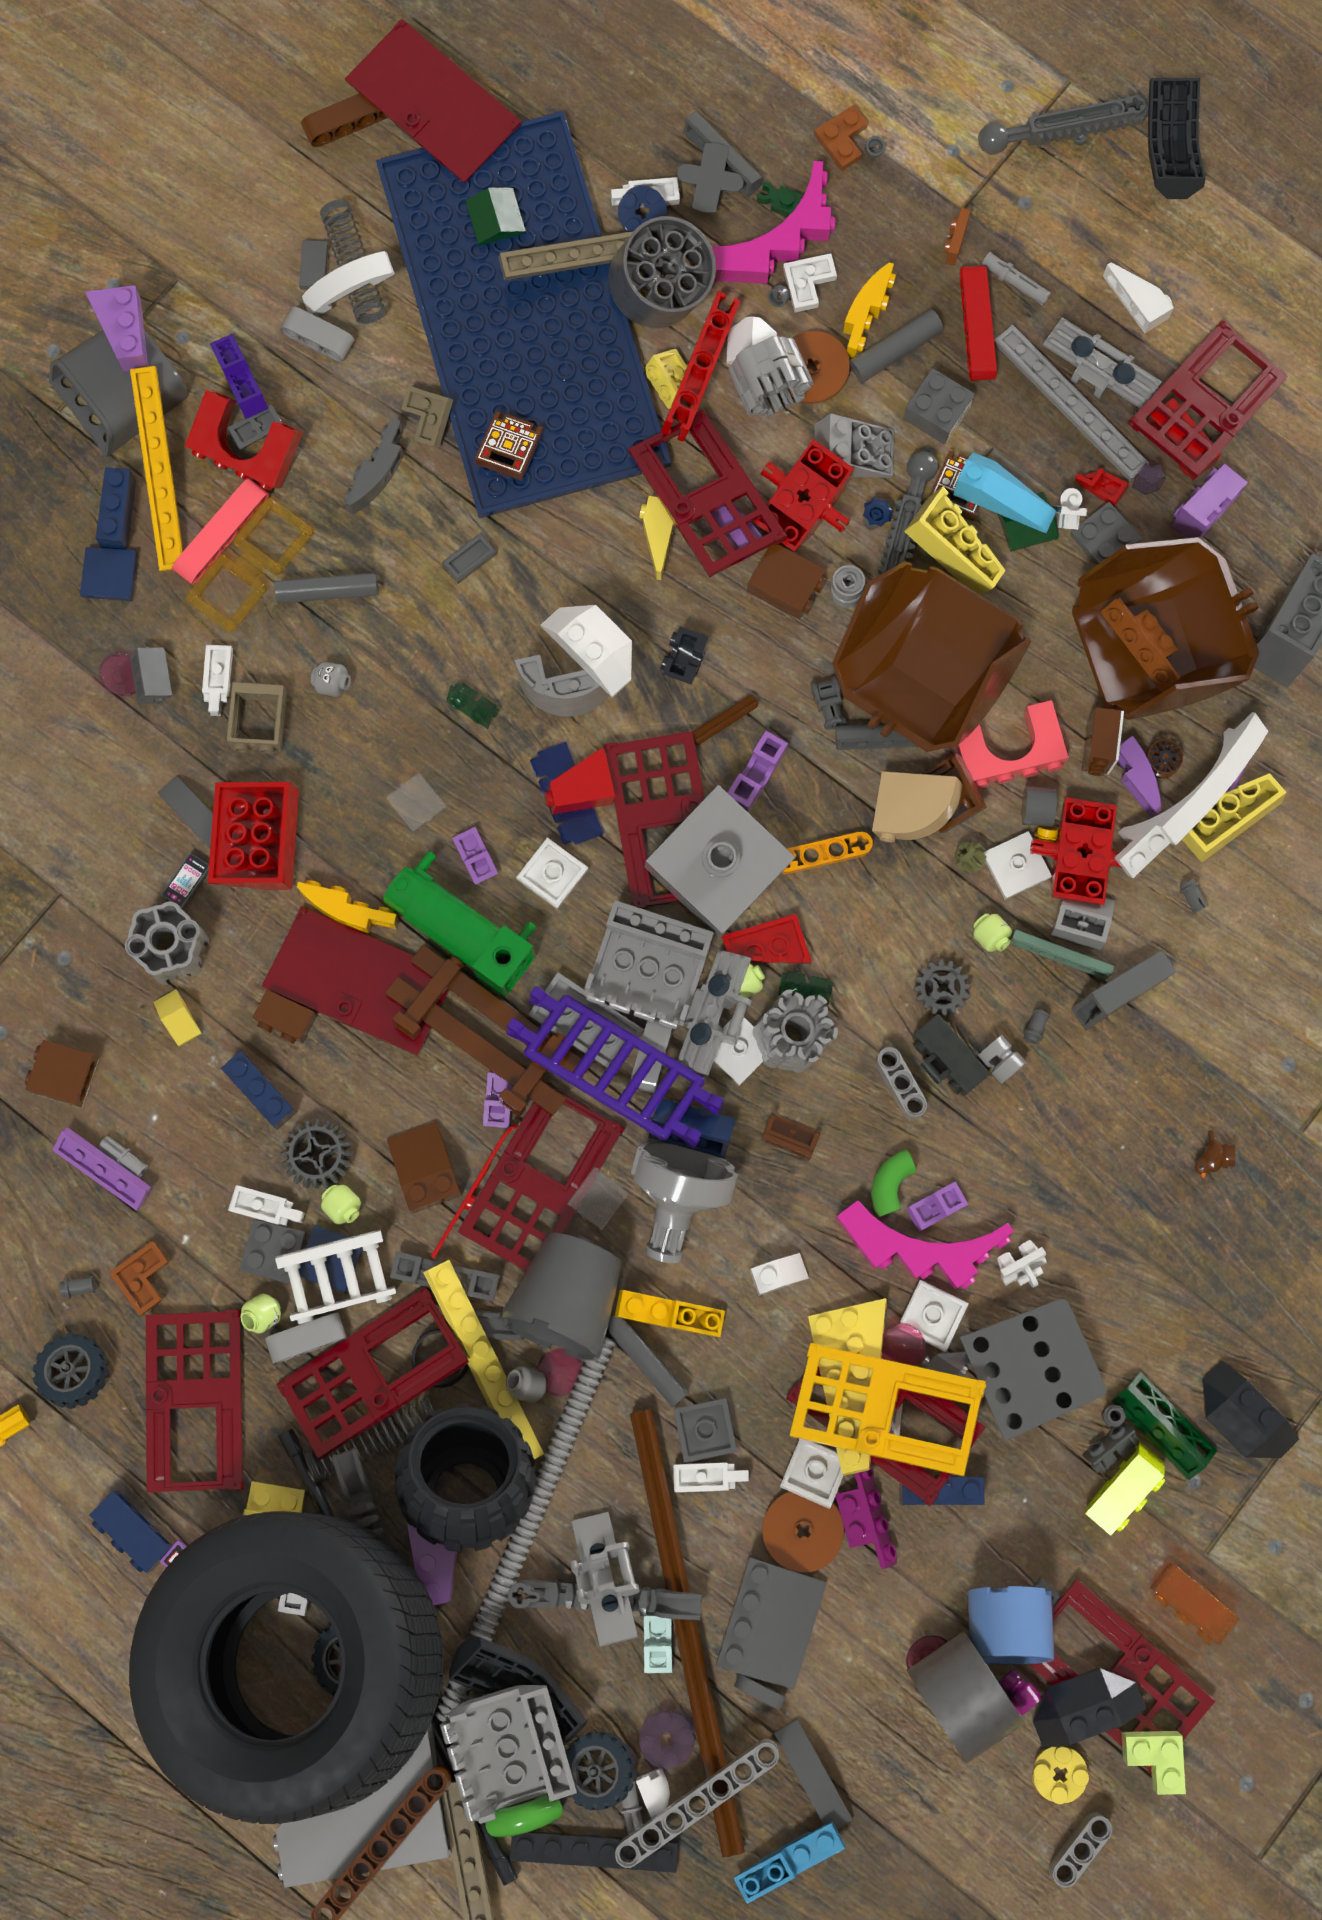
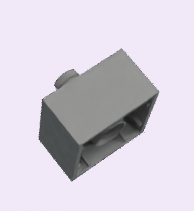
[644,785,795,938]

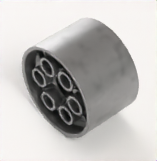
[608,216,716,328]
[906,1631,1025,1763]

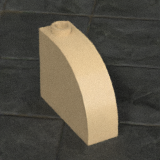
[872,771,963,842]

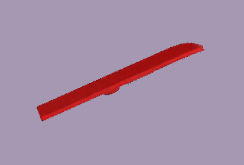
[431,1124,519,1259]

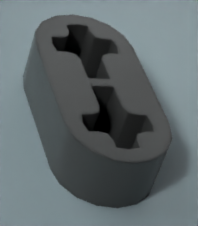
[734,1674,786,1710]

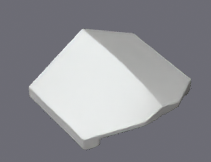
[727,317,777,364]

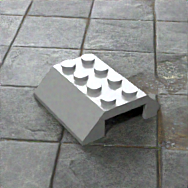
[584,900,714,1029]
[440,1685,577,1824]

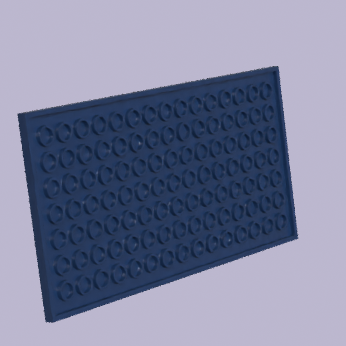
[376,111,671,519]

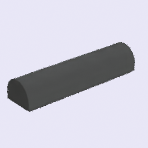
[683,111,764,197]
[849,309,943,384]
[274,573,379,604]
[835,724,918,750]
[607,1314,689,1408]

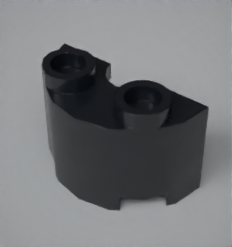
[660,627,709,684]

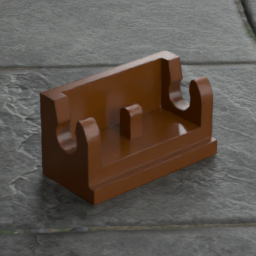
[761,1114,820,1160]

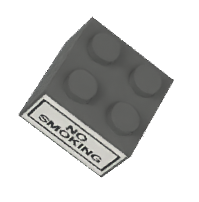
[903,368,975,445]

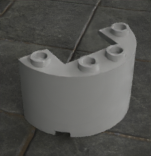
[515,655,609,717]

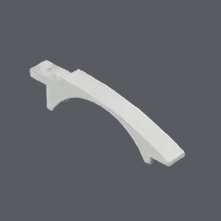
[1115,712,1268,878]

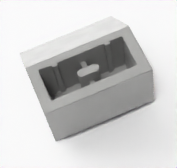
[1051,898,1115,950]

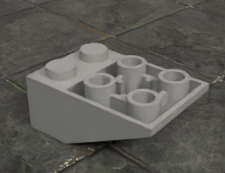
[814,413,894,478]

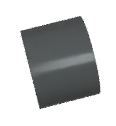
[1021,786,1057,827]

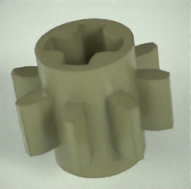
[954,840,987,873]

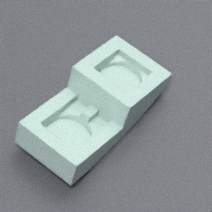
[644,1612,672,1673]

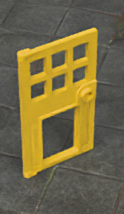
[790,1343,986,1477]

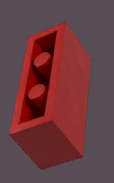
[1147,398,1221,480]

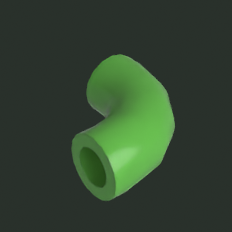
[871,1149,916,1218]
[485,1794,563,1837]

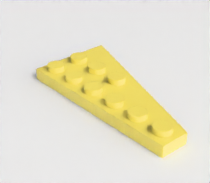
[808,1298,887,1476]

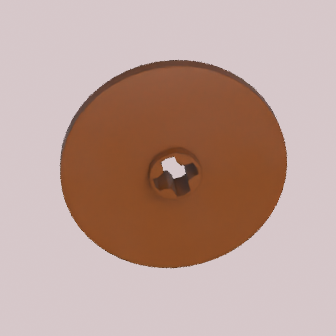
[788,331,850,404]
[762,1491,844,1573]

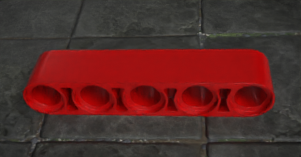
[960,265,997,381]

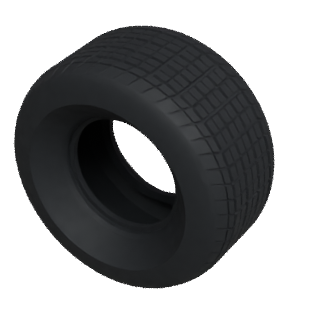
[129,1511,443,1824]

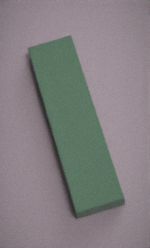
[1010,930,1114,980]

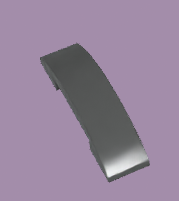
[157,776,213,849]
[390,1251,500,1302]
[774,1719,853,1829]

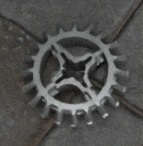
[281,1118,353,1190]

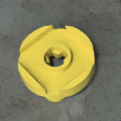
[1032,1746,1089,1804]

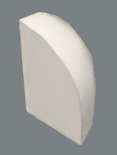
[636,1767,670,1818]

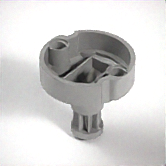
[631,1142,739,1263]

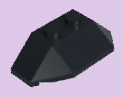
[1202,1361,1299,1458]
[1032,1667,1146,1748]

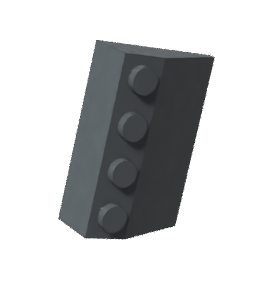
[716,1556,827,1690]

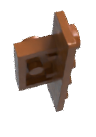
[1101,597,1180,692]

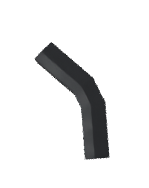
[1148,78,1206,199]
[449,1635,587,1745]

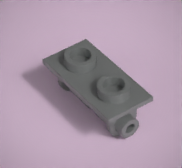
[1082,1422,1139,1474]

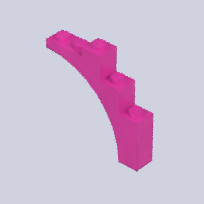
[711,161,835,284]
[835,1200,1014,1290]

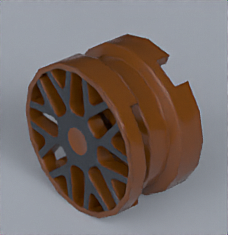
[1146,739,1183,779]

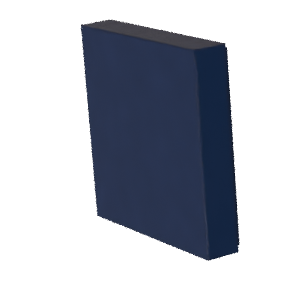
[80,547,137,601]
[298,1225,363,1293]

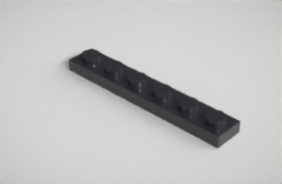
[510,1831,678,1873]

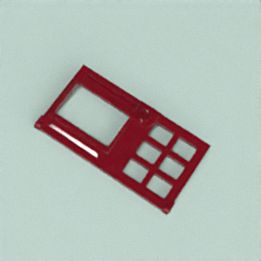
[1128,321,1288,478]
[628,409,788,578]
[603,731,705,909]
[458,1090,625,1272]
[276,1287,469,1460]
[146,1309,244,1493]
[786,1352,986,1506]
[1029,1579,1215,1775]

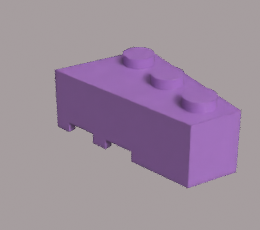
[85,286,148,372]
[1172,464,1248,539]

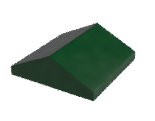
[465,188,526,246]
[997,492,1059,552]

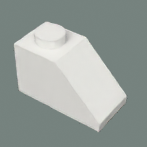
[750,1253,809,1296]

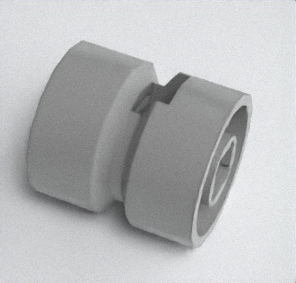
[830,565,865,608]
[977,1035,1027,1084]

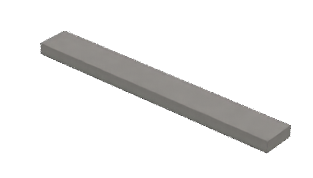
[994,325,1149,482]

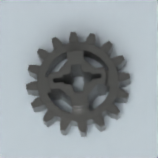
[913,960,971,1017]

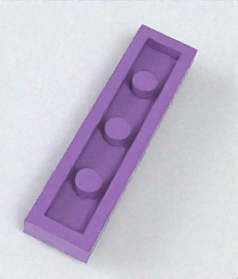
[52,1127,152,1211]

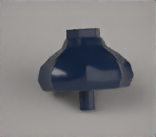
[863,497,893,527]

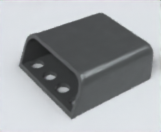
[49,329,188,458]
[960,1299,1106,1442]

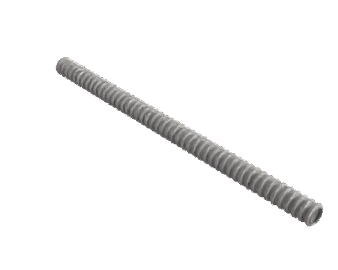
[435,1337,616,1722]

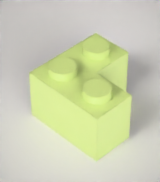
[1122,1731,1186,1795]

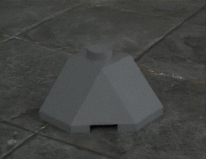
[918,1351,970,1377]

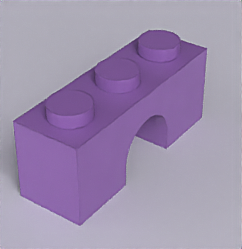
[727,731,788,813]

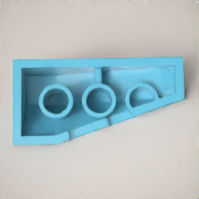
[953,452,1056,533]

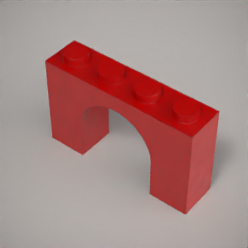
[185,390,303,491]

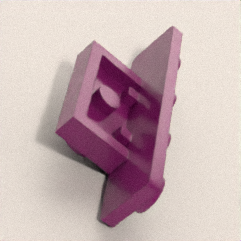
[835,1464,897,1569]

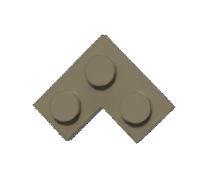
[401,386,453,448]

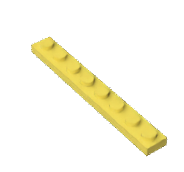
[423,1260,544,1459]

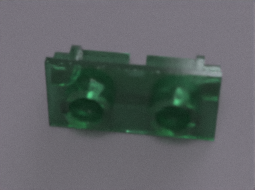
[446,682,500,729]
[778,970,833,1005]

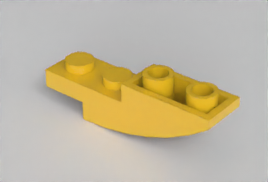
[843,263,896,359]
[297,880,399,934]
[614,1290,725,1337]

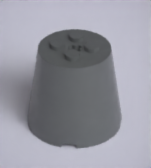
[498,1233,622,1361]

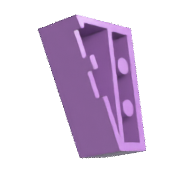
[407,1524,458,1605]

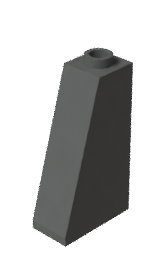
[1071,950,1177,1031]

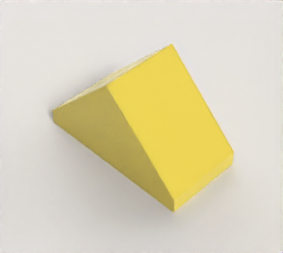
[154,989,202,1047]

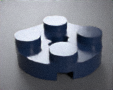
[617,186,667,232]

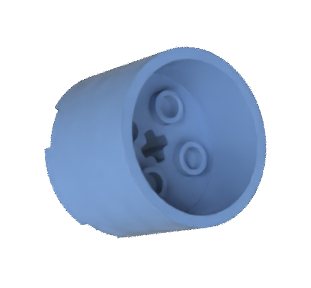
[968,1586,1054,1664]

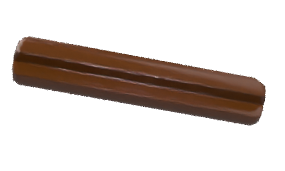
[692,695,758,745]

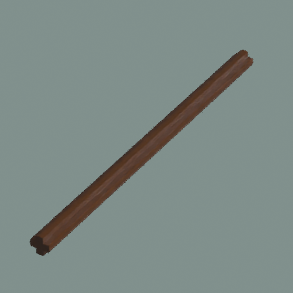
[630,1409,745,1857]

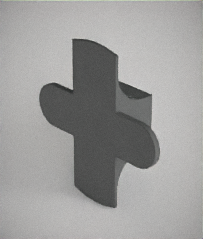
[677,143,744,213]

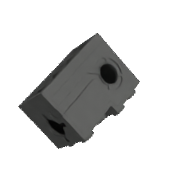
[1254,553,1322,688]

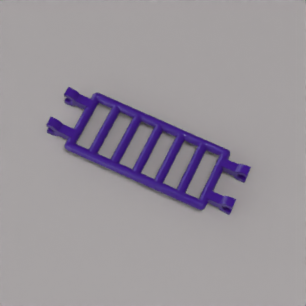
[506,986,724,1149]

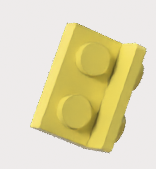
[644,349,687,409]
[243,1481,306,1515]

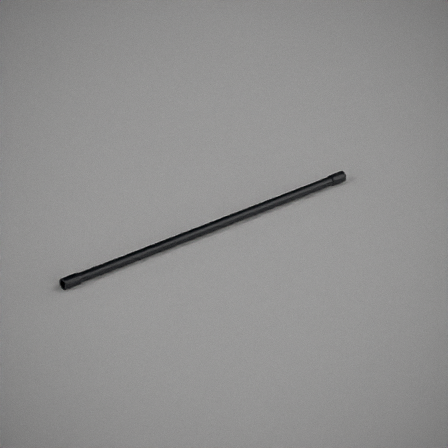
[278,1428,518,1886]

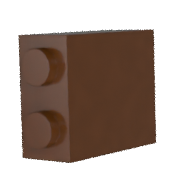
[747,544,827,620]

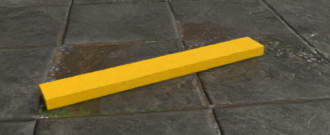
[130,366,183,572]

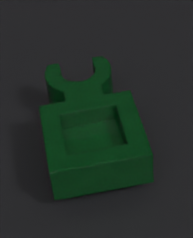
[757,182,803,217]

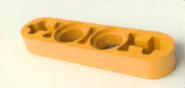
[782,832,873,874]

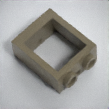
[227,682,287,754]

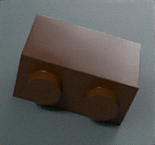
[253,990,317,1044]

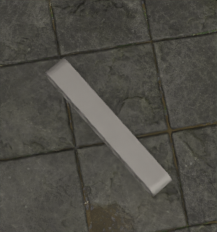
[615,1739,779,1868]

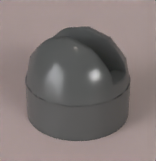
[865,136,885,158]
[768,285,789,307]

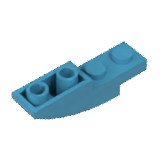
[733,1821,846,1904]

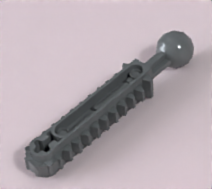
[978,95,1148,155]
[876,451,938,577]

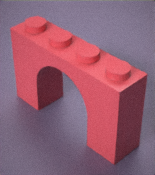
[954,700,1069,789]

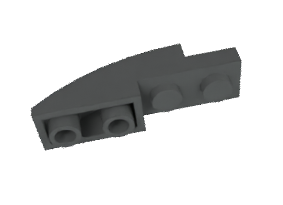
[344,418,403,514]

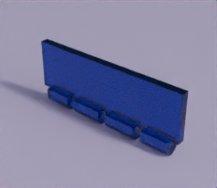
[530,742,604,845]

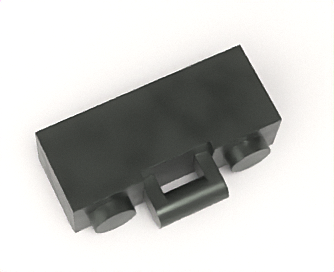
[912,1014,990,1096]

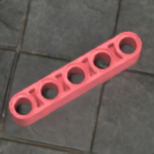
[172,478,269,585]

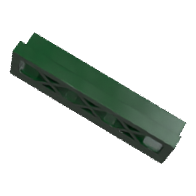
[1112,1372,1218,1480]

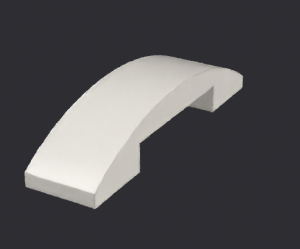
[302,251,395,316]

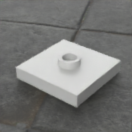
[983,831,1052,900]
[516,838,589,910]
[714,1017,763,1086]
[897,1280,969,1352]
[780,1439,843,1509]

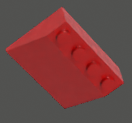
[208,782,299,890]

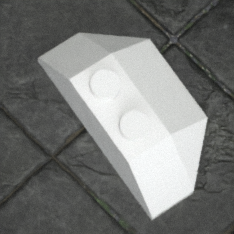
[541,605,632,698]

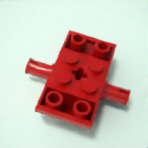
[754,439,854,552]
[1030,797,1122,906]

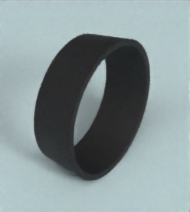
[412,1329,469,1388]

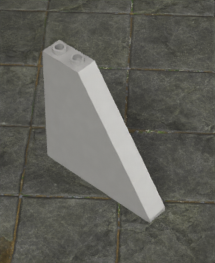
[273,1721,452,1888]

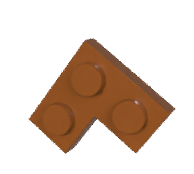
[814,105,868,171]
[943,208,971,266]
[109,1241,170,1316]

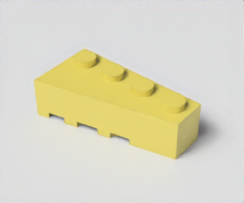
[904,486,1006,596]
[1182,773,1287,863]

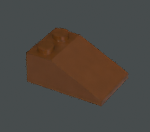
[387,1122,462,1214]

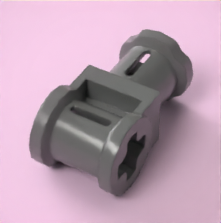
[810,676,847,730]

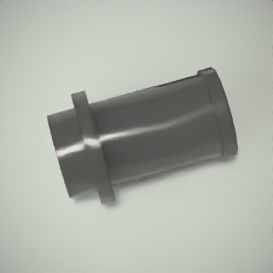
[1180,879,1208,914]
[1023,1009,1050,1044]
[59,1276,95,1299]
[1101,1405,1125,1427]

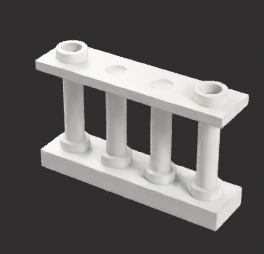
[275,1229,396,1324]

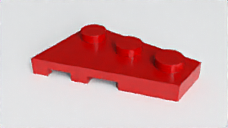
[722,914,812,964]

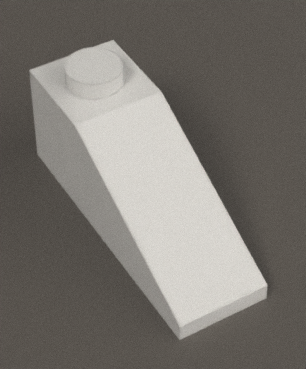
[1103,262,1174,334]

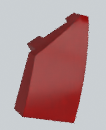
[1075,468,1129,507]

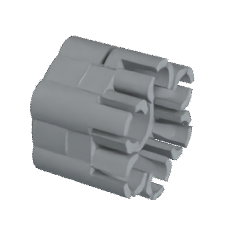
[728,336,814,417]
[125,902,209,985]
[753,990,838,1073]

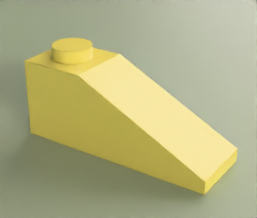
[639,496,675,580]

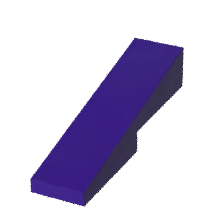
[210,334,268,419]

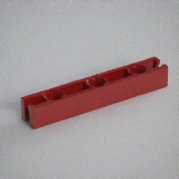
[661,291,740,442]

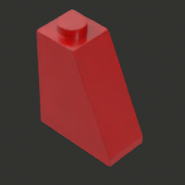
[544,749,615,815]

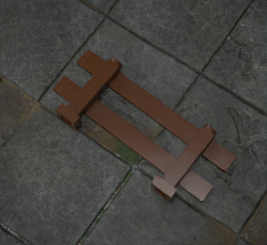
[385,945,591,1117]

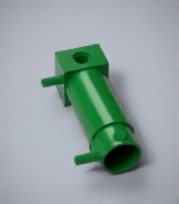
[383,851,537,998]

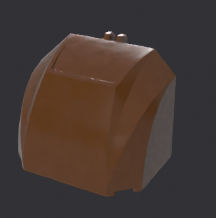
[1072,537,1259,720]
[832,561,1031,752]

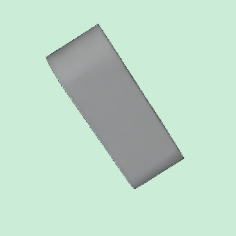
[280,307,355,362]
[630,1018,673,1093]
[876,1047,927,1120]
[265,1312,347,1364]
[1048,1812,1112,1888]

